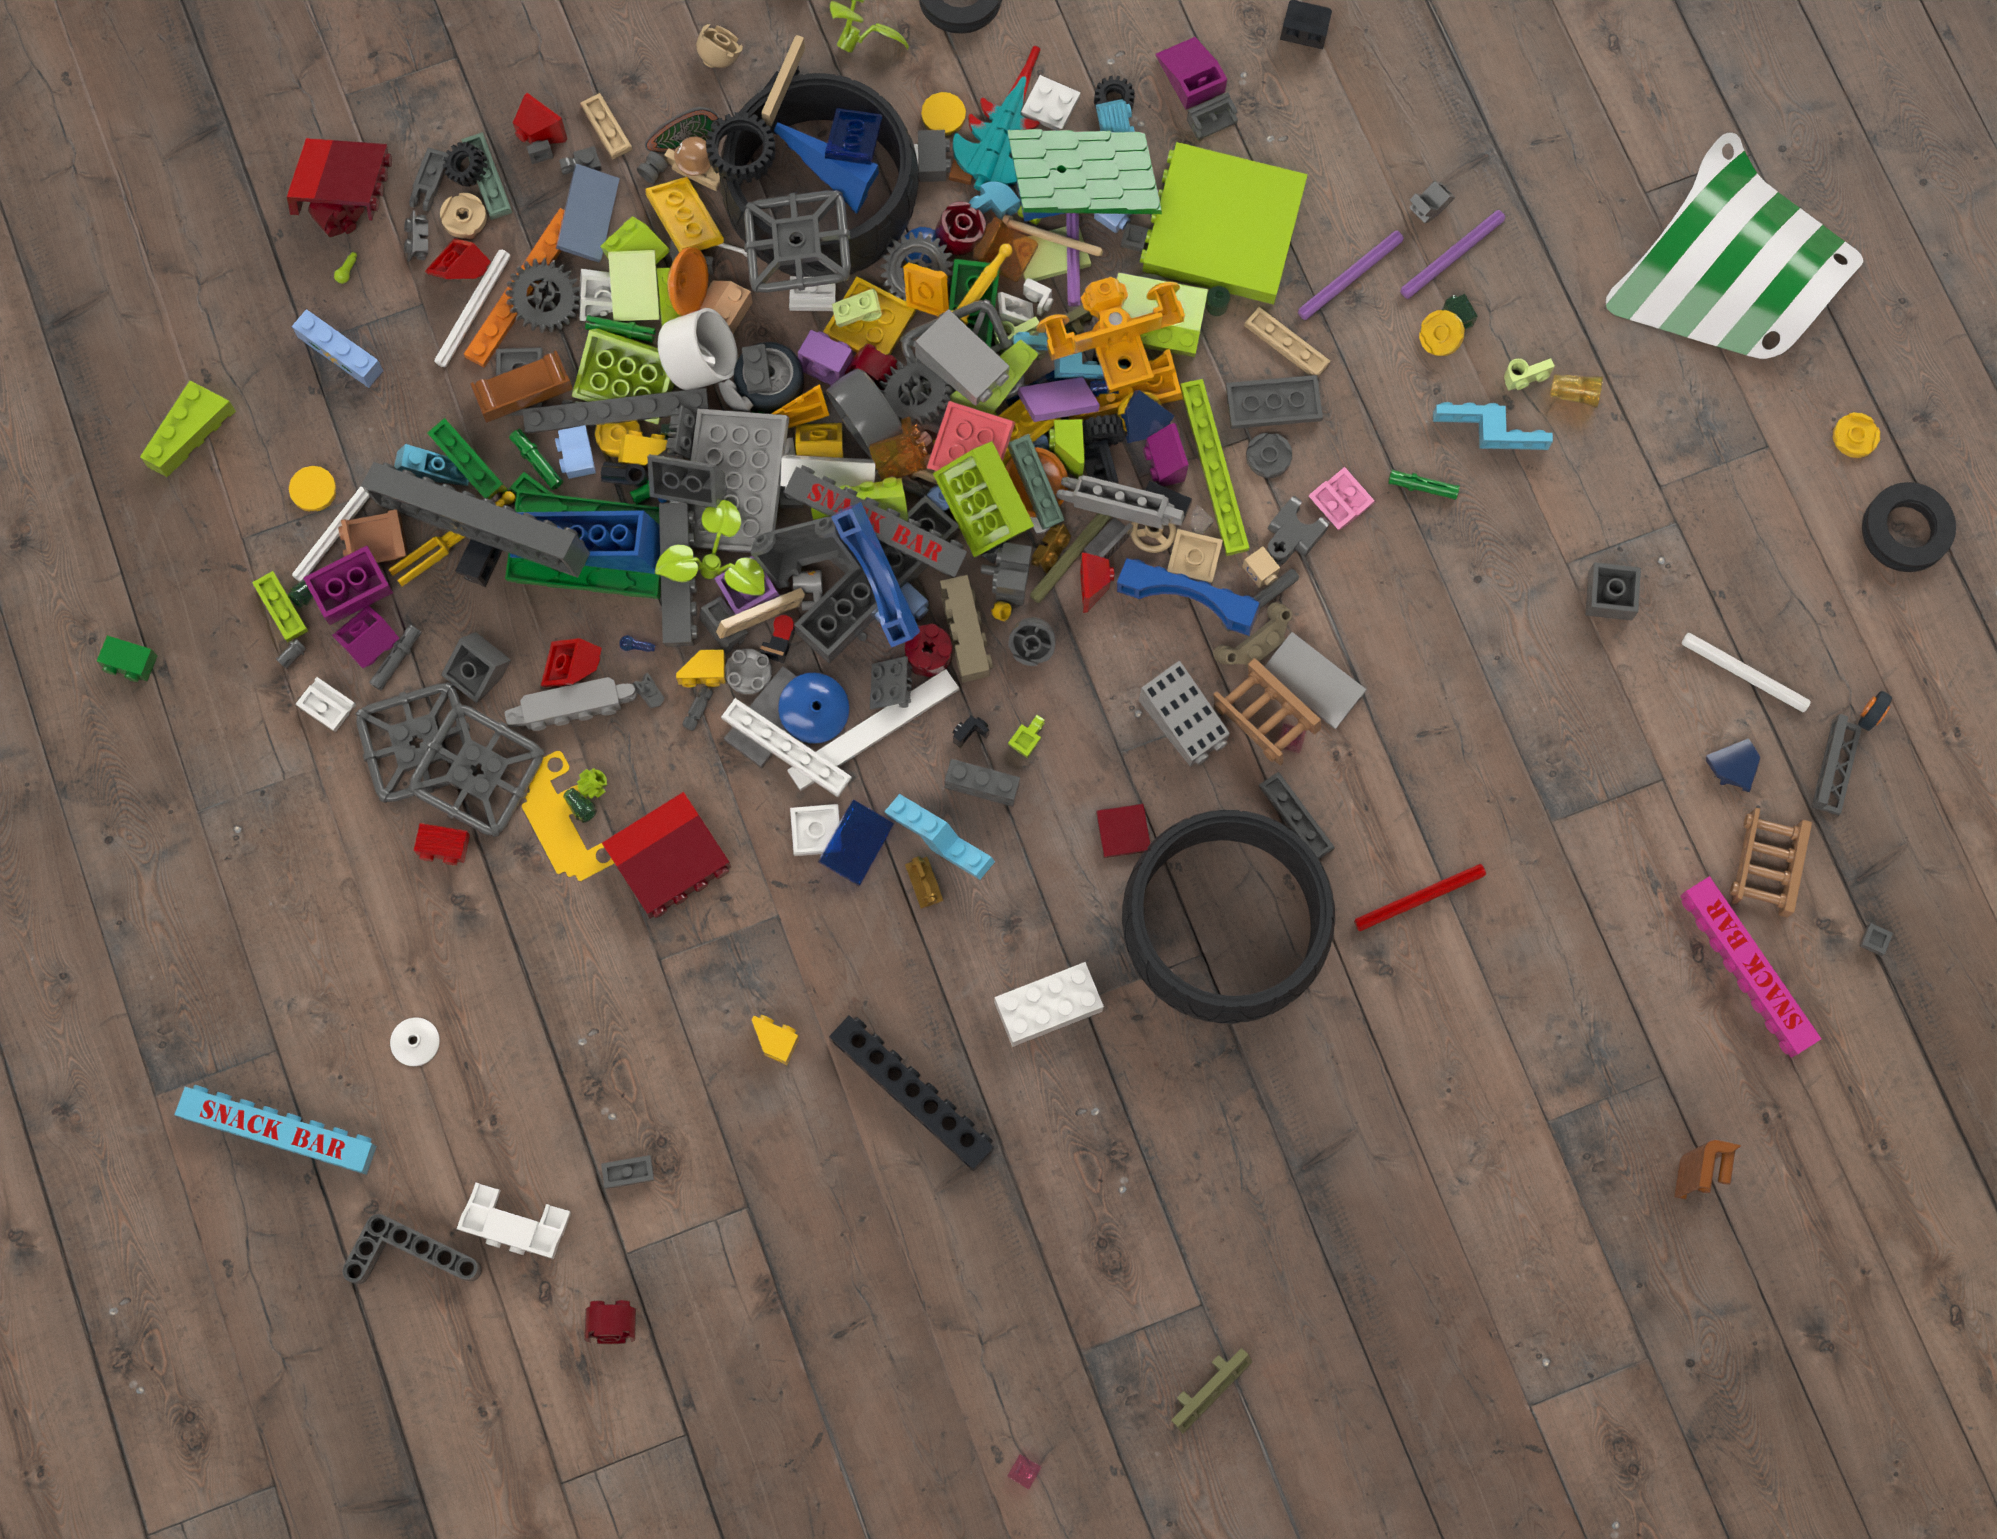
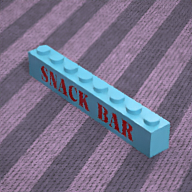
[174,1085,377,1175]

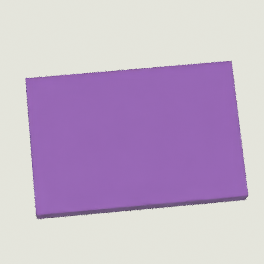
[1018,377,1099,422]

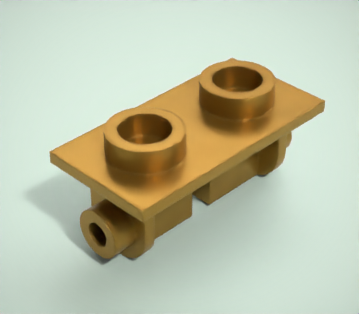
[1031,524,1072,574]
[905,856,943,909]

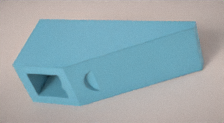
[394,444,469,486]

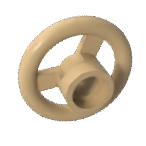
[1131,522,1177,553]

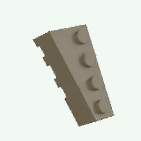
[940,575,993,683]

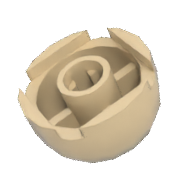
[696,24,743,68]

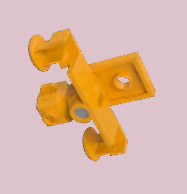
[1036,277,1185,393]

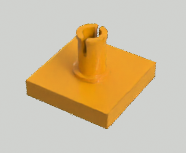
[903,262,949,317]

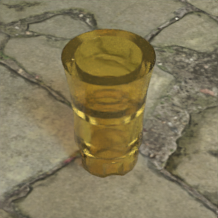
[1550,374,1603,408]

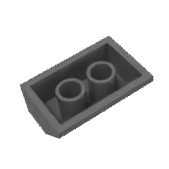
[647,454,726,508]

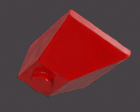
[513,93,568,144]
[425,238,491,279]
[1080,553,1114,613]
[541,638,602,687]

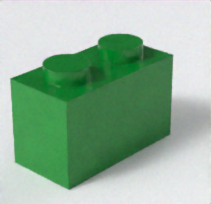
[97,635,158,682]

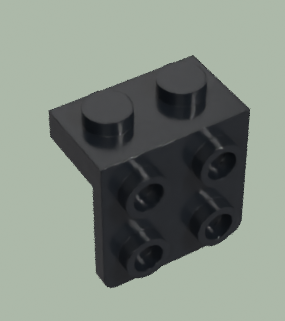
[1280,0,1332,49]

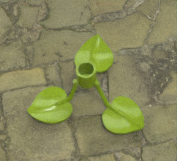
[830,0,909,53]
[655,500,765,596]

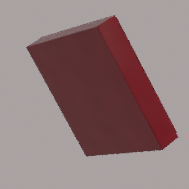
[1096,804,1150,858]

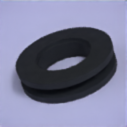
[919,0,1002,34]
[1862,482,1956,572]

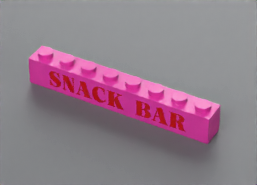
[1681,876,1821,1058]

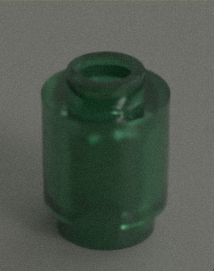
[1205,286,1230,316]

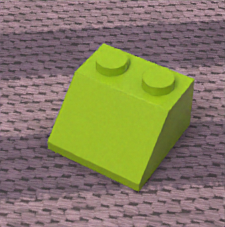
[600,216,670,264]
[1049,419,1084,480]

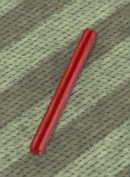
[1354,864,1486,931]

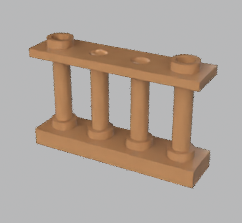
[1213,658,1321,766]
[1730,808,1812,918]

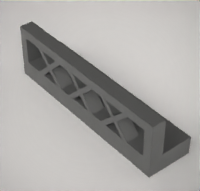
[1811,714,1861,815]

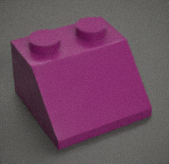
[1143,423,1189,487]
[332,606,399,669]

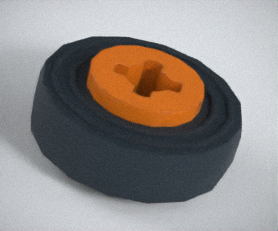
[1858,691,1892,731]

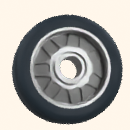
[734,342,804,414]

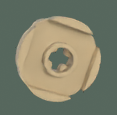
[440,193,487,239]

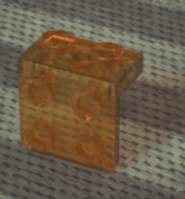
[973,217,1038,282]
[869,417,928,481]

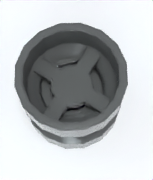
[637,151,668,184]

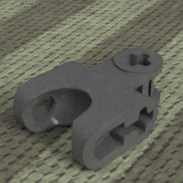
[1266,496,1330,566]

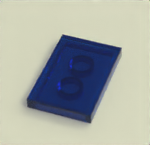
[825,108,882,165]
[817,799,894,886]

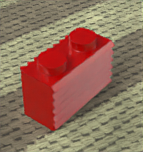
[414,823,470,865]

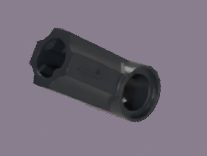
[601,462,649,488]

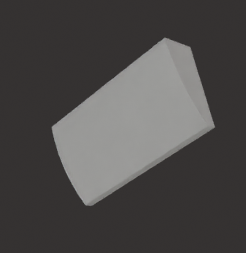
[1265,632,1367,729]

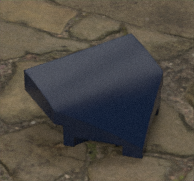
[1121,390,1174,443]
[1706,738,1760,792]

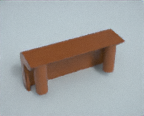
[470,351,573,423]
[1674,1140,1741,1199]

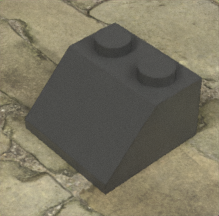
[441,632,511,703]

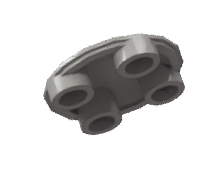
[718,379,753,413]
[725,649,772,694]

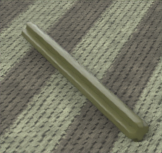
[1030,513,1112,603]

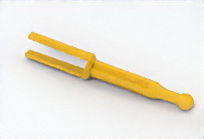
[951,243,1013,326]
[388,491,516,587]

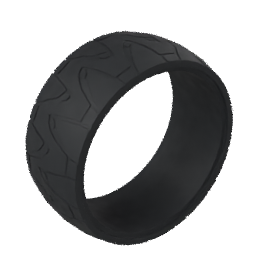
[720,73,919,277]
[1122,810,1335,1024]

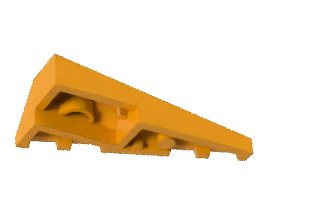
[1068,349,1183,421]
[772,384,830,428]

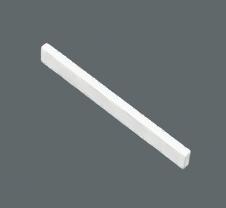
[787,669,959,791]

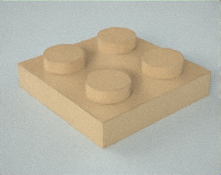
[1167,529,1223,585]

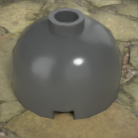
[1008,617,1056,666]

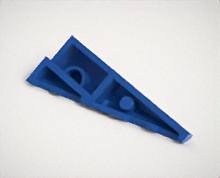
[774,123,879,214]

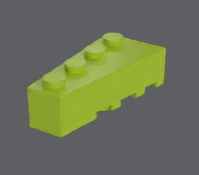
[950,339,1040,415]
[140,381,236,477]
[811,477,909,521]

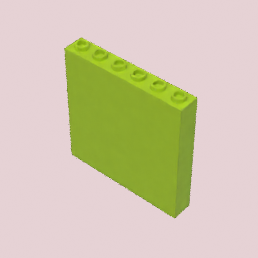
[1140,142,1308,305]

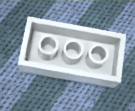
[994,962,1104,1047]

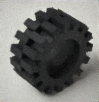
[1094,76,1135,111]
[443,142,488,187]
[1082,415,1124,447]

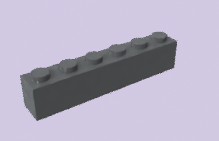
[659,503,698,647]

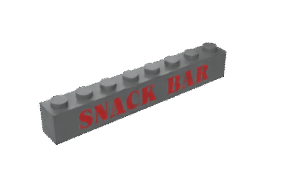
[783,465,967,578]

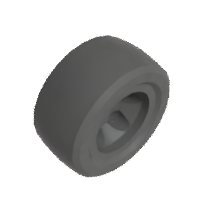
[826,368,906,460]

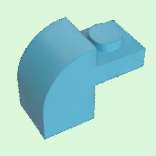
[969,182,1020,222]

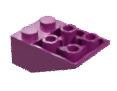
[1155,37,1228,110]

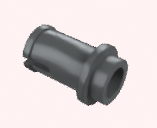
[276,639,306,669]

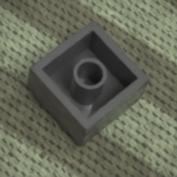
[1585,562,1641,621]

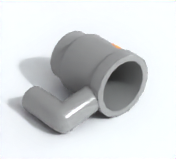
[793,570,823,611]

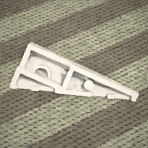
[579,269,659,321]

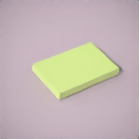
[1013,226,1091,281]
[608,250,660,321]

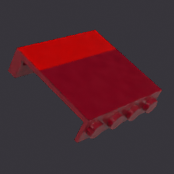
[287,138,392,221]
[602,792,731,919]

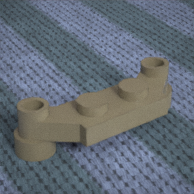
[1213,602,1292,667]

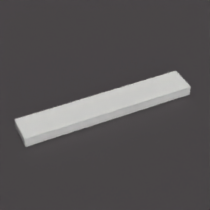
[721,698,852,797]

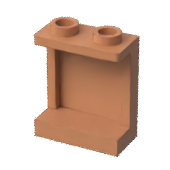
[338,509,409,564]

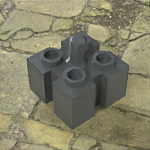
[981,542,1032,605]

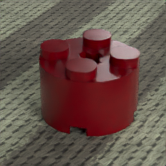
[935,201,986,255]
[308,202,364,237]
[845,343,898,391]
[905,624,952,678]
[584,1300,636,1344]

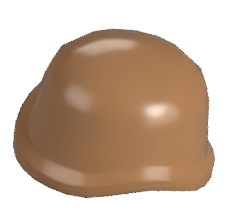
[674,136,711,176]

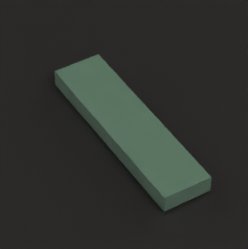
[461,132,512,220]
[1008,434,1065,530]

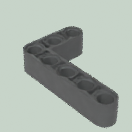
[342,1214,482,1284]

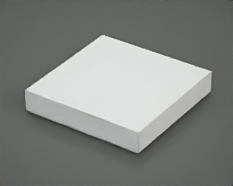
[790,804,842,856]

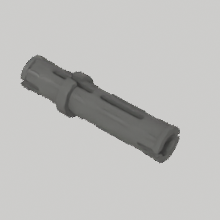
[369,624,422,691]

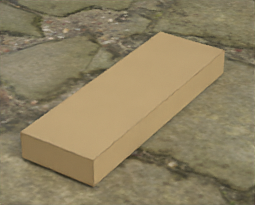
[580,93,632,160]

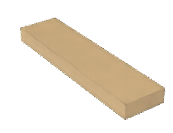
[762,35,805,126]
[1244,307,1331,377]
[716,588,805,639]

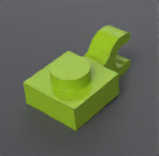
[1008,715,1045,758]

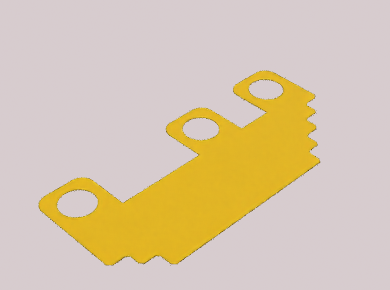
[521,751,614,881]

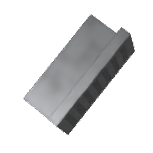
[1083,517,1133,559]

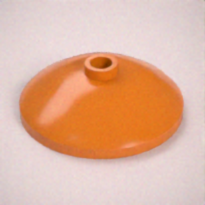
[667,247,708,316]
[1005,447,1068,517]

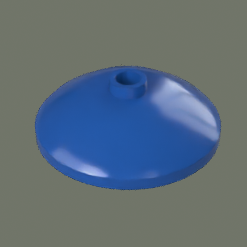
[778,673,849,744]

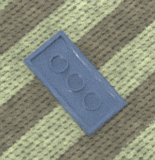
[556,164,620,263]

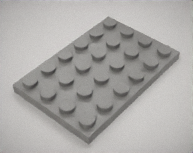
[688,409,789,553]

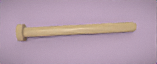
[1001,214,1103,256]

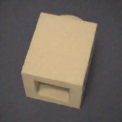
[1242,547,1280,588]

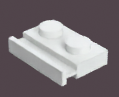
[789,276,836,311]
[296,677,356,732]

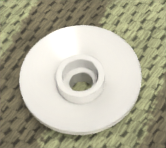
[390,1018,440,1066]

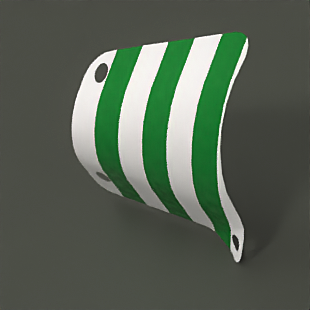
[1606,133,1863,359]

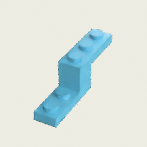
[1011,332,1127,379]
[1433,402,1553,450]
[885,794,995,880]

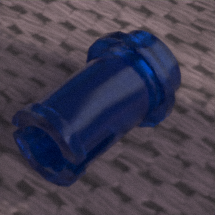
[1090,378,1120,397]

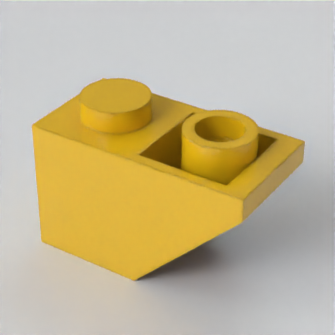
[618,430,667,466]
[676,650,726,688]
[752,1015,799,1065]

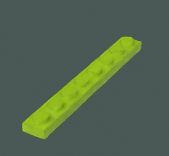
[1180,379,1249,556]

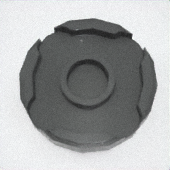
[1246,433,1292,478]

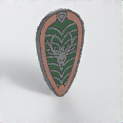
[645,107,720,154]

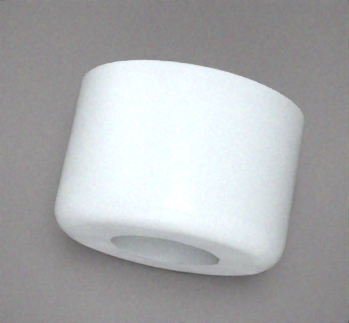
[658,308,738,390]

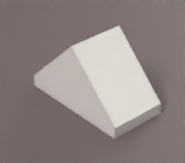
[997,292,1034,327]

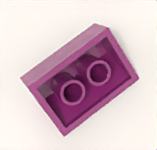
[303,546,393,625]

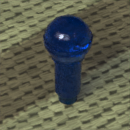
[619,635,656,652]

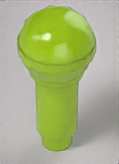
[334,252,357,284]

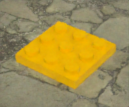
[823,277,917,355]

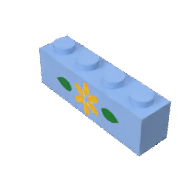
[292,309,383,388]

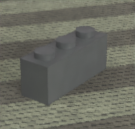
[944,759,1020,807]

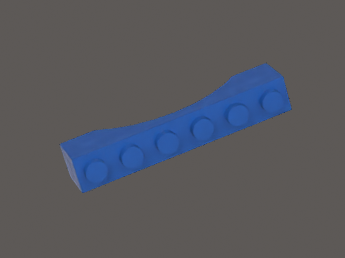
[831,502,920,647]
[1117,558,1260,636]

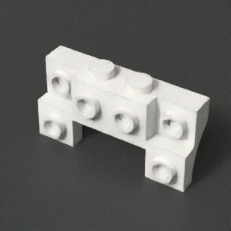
[457,1183,571,1259]

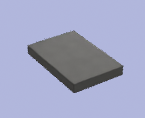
[496,347,543,416]

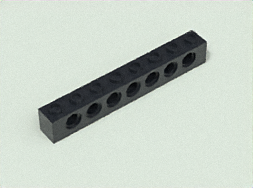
[829,1015,994,1172]

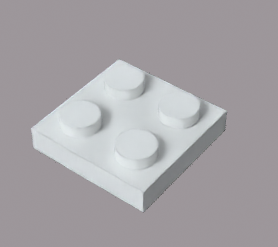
[1021,75,1080,131]

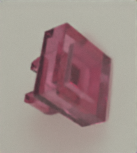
[1279,723,1306,754]
[1007,1454,1042,1490]

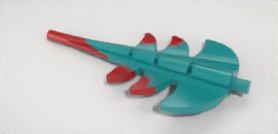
[952,46,1041,191]

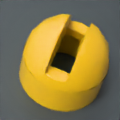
[991,601,1012,621]

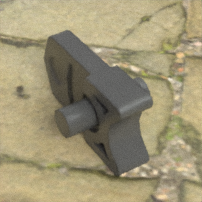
[632,673,664,708]

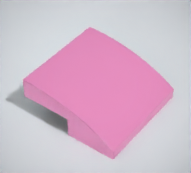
[1309,467,1375,530]

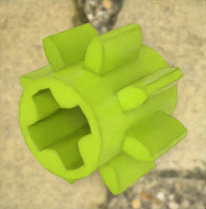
[577,768,607,799]

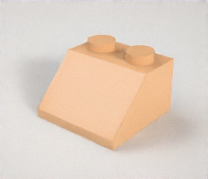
[700,280,752,334]

